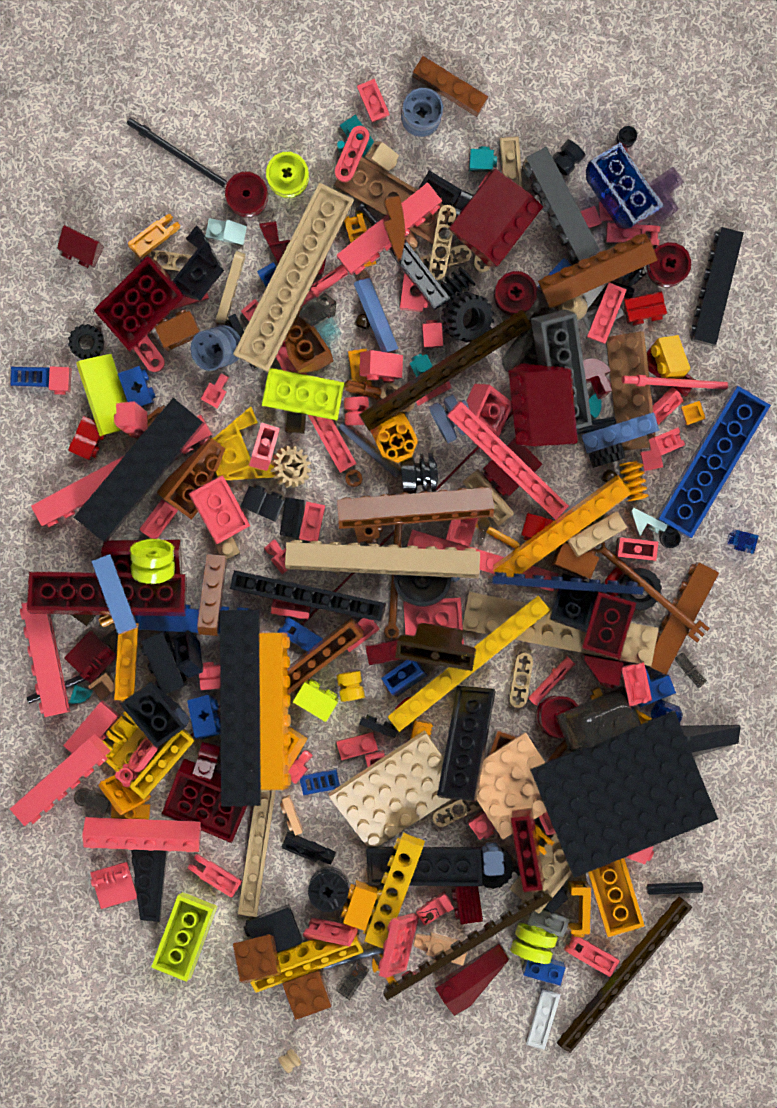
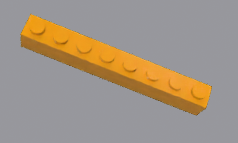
[493,475,631,577]
[259,633,291,790]

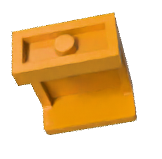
[567,881,591,937]

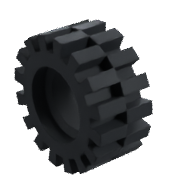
[68,324,104,359]
[588,443,626,468]

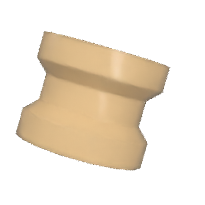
[278,1049,302,1073]

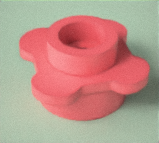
[115,764,138,787]

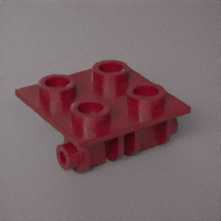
[64,630,117,684]

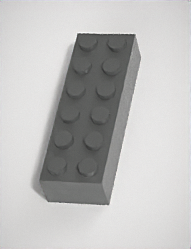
[522,146,600,264]
[531,309,592,429]

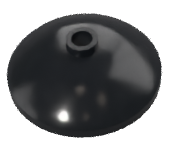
[394,574,451,607]

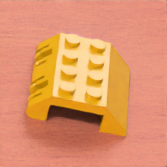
[102,711,195,800]

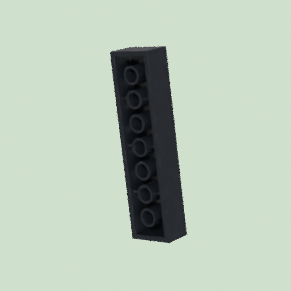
[73,397,205,542]

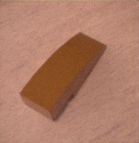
[384,195,405,261]

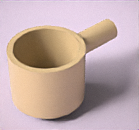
[558,294,588,320]

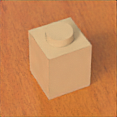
[365,141,399,171]

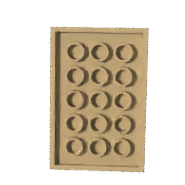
[328,730,450,847]

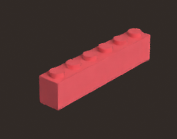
[337,183,442,275]
[20,603,70,717]
[10,734,110,826]
[82,817,201,852]

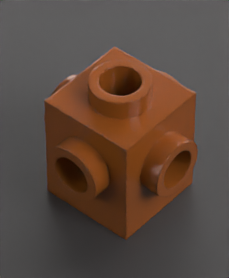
[354,526,383,544]

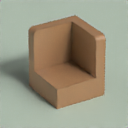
[88,672,115,700]

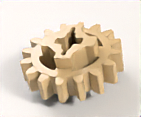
[270,446,311,488]

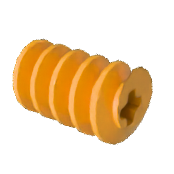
[619,461,649,502]

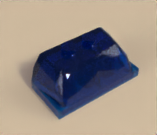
[586,142,664,229]

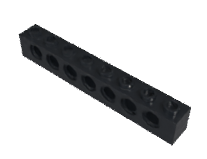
[230,570,386,622]

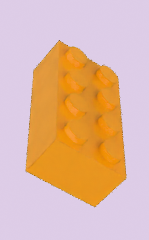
[587,858,645,937]

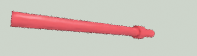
[621,374,728,390]

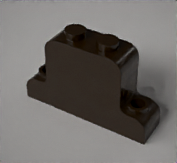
[395,623,476,671]

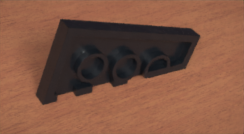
[131,849,168,922]

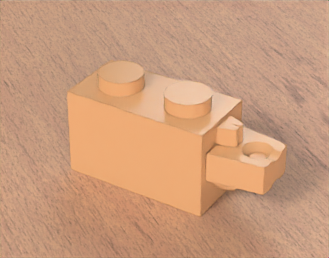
[413,932,467,966]

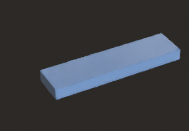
[354,278,399,353]
[92,554,137,634]

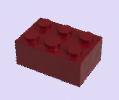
[582,592,636,659]

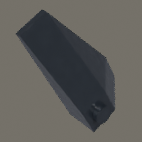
[681,725,741,757]

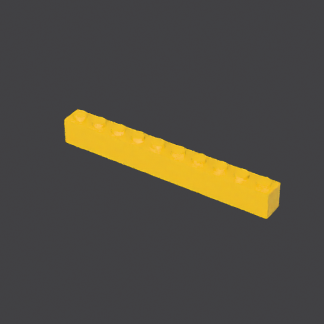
[387,595,550,732]

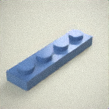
[581,412,659,453]

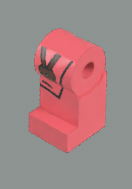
[416,891,454,925]

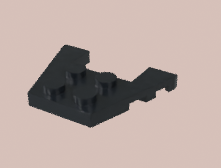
[173,225,224,301]

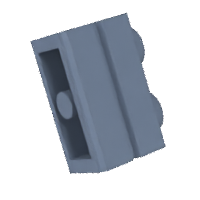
[482,842,504,876]

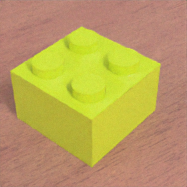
[293,679,339,722]

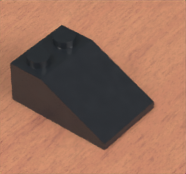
[549,573,598,632]
[120,682,190,748]

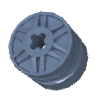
[401,88,443,137]
[190,325,241,371]

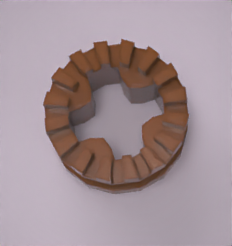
[345,470,363,487]

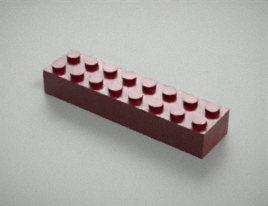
[27,572,187,616]

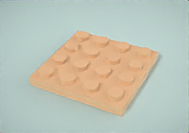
[477,732,547,839]

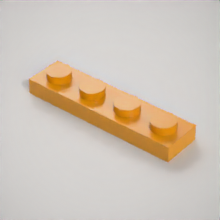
[114,623,139,700]

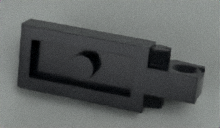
[281,832,336,865]

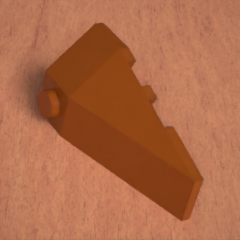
[157,437,225,520]

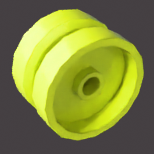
[266,152,309,198]
[130,539,175,583]
[510,923,558,964]

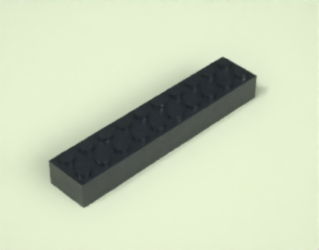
[220,610,261,806]

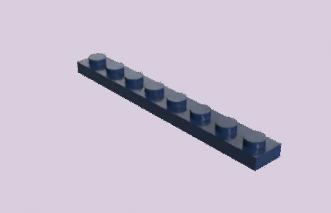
[488,572,644,595]

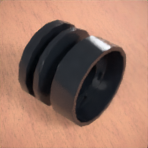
[400,453,438,494]
[308,867,349,912]

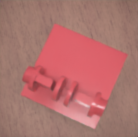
[90,862,137,909]

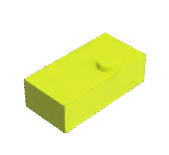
[151,892,218,982]

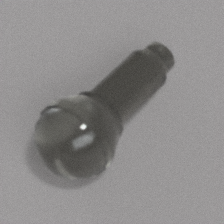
[477,517,491,545]

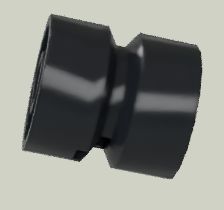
[552,139,586,176]

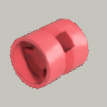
[344,397,369,425]

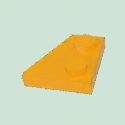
[99,775,151,815]

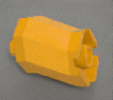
[371,412,418,463]

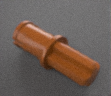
[344,380,382,400]

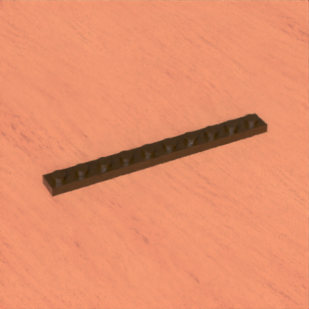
[358,309,532,431]
[383,889,552,1001]
[556,896,692,1053]

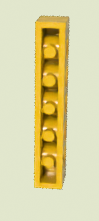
[363,833,425,948]
[250,932,364,993]

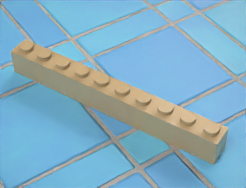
[285,540,480,578]

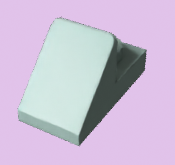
[205,218,247,245]
[630,508,668,537]

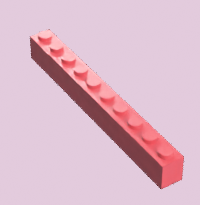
[31,415,213,528]

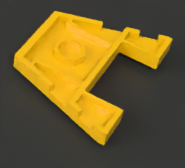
[213,407,276,481]

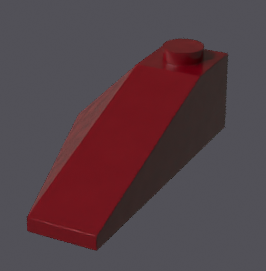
[434,944,509,1016]

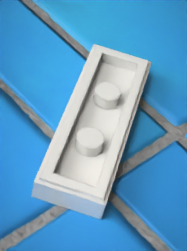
[526,989,561,1050]

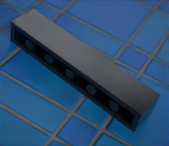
[689,227,744,346]

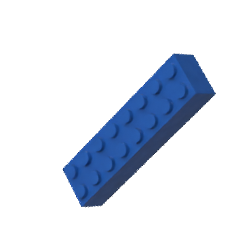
[656,386,771,538]

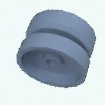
[428,394,466,444]

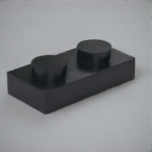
[359,714,398,738]

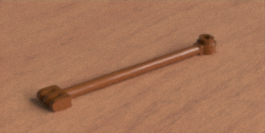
[384,494,403,639]
[591,542,710,643]

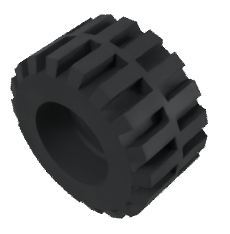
[441,291,494,343]

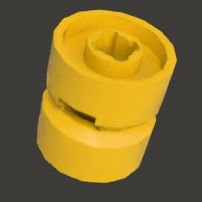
[336,670,365,702]

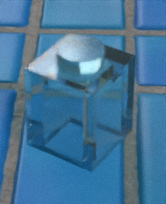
[315,317,342,345]

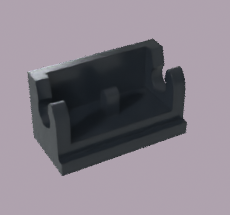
[418,170,462,209]
[280,497,305,538]

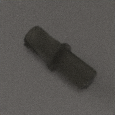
[675,653,707,688]

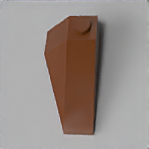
[284,308,334,373]

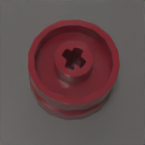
[225,171,268,218]
[646,242,692,288]
[494,271,537,316]
[535,696,582,738]

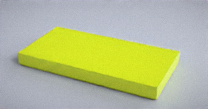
[76,354,127,436]
[262,368,345,421]

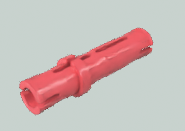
[301,264,348,307]
[528,656,576,706]

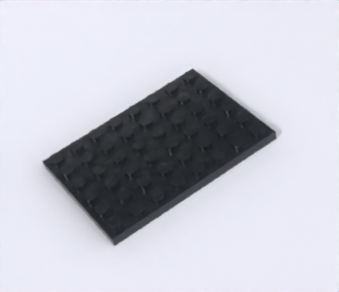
[530,710,718,878]

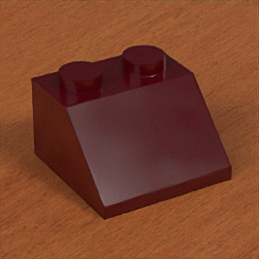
[57,225,104,269]
[581,653,623,688]

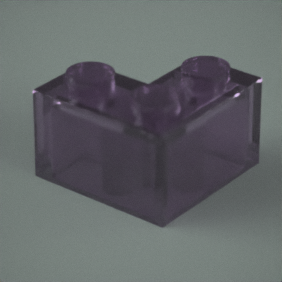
[639,167,684,224]

